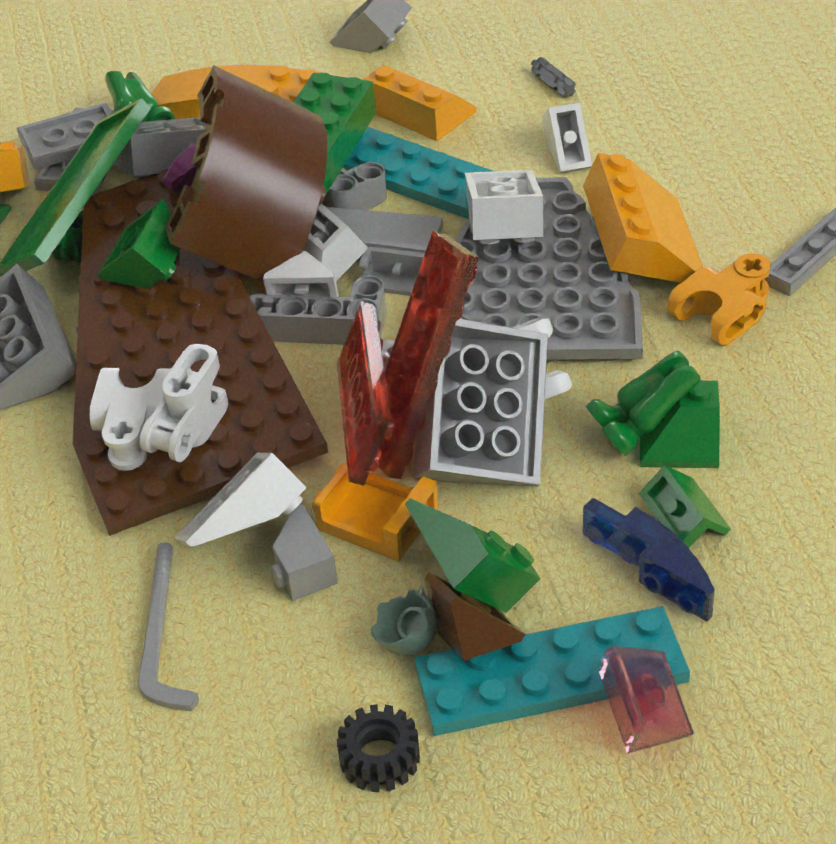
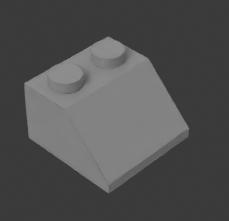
[330,0,412,53]

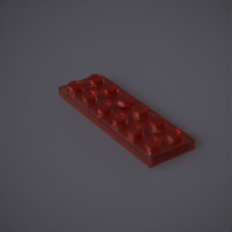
[359,231,479,479]
[337,301,395,486]

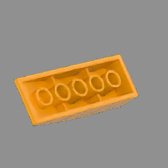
[151,65,329,119]

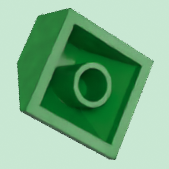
[97,199,180,289]
[639,380,720,468]

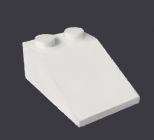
[465,170,543,244]
[174,452,306,548]

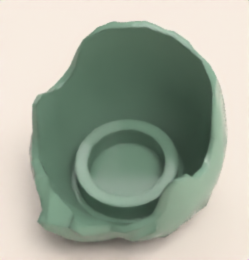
[371,588,438,656]

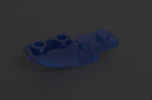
[583,498,715,622]

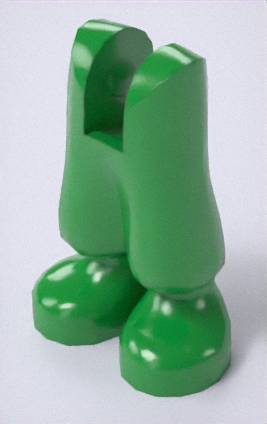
[105,71,175,122]
[586,350,701,456]

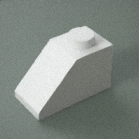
[542,103,592,173]

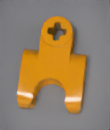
[667,253,771,346]

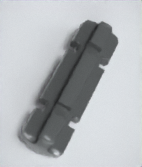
[531,57,576,97]

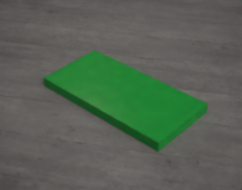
[0,98,151,276]

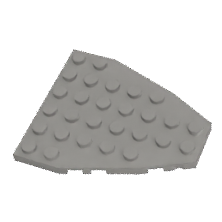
[424,177,643,360]

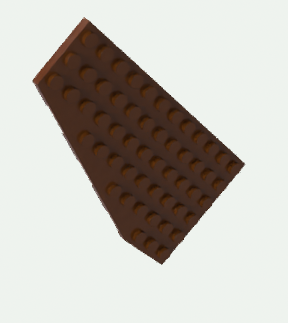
[73,169,329,536]

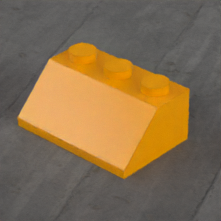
[363,65,477,141]

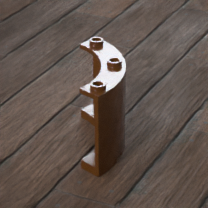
[165,65,327,282]

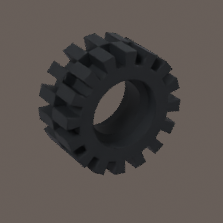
[337,704,420,792]

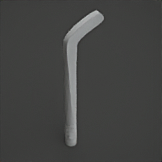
[138,542,199,711]

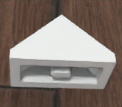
[263,251,339,297]

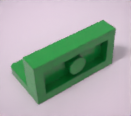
[638,465,731,551]

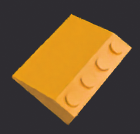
[583,153,703,283]

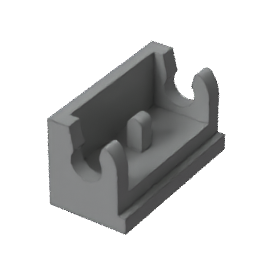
[359,239,437,298]

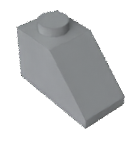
[270,503,338,601]

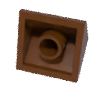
[424,572,525,661]

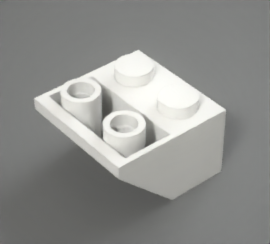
[302,203,368,281]

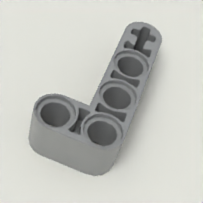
[322,162,387,210]
[249,275,386,346]

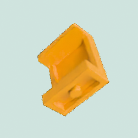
[312,453,439,561]

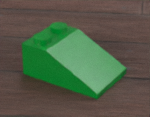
[405,498,540,613]

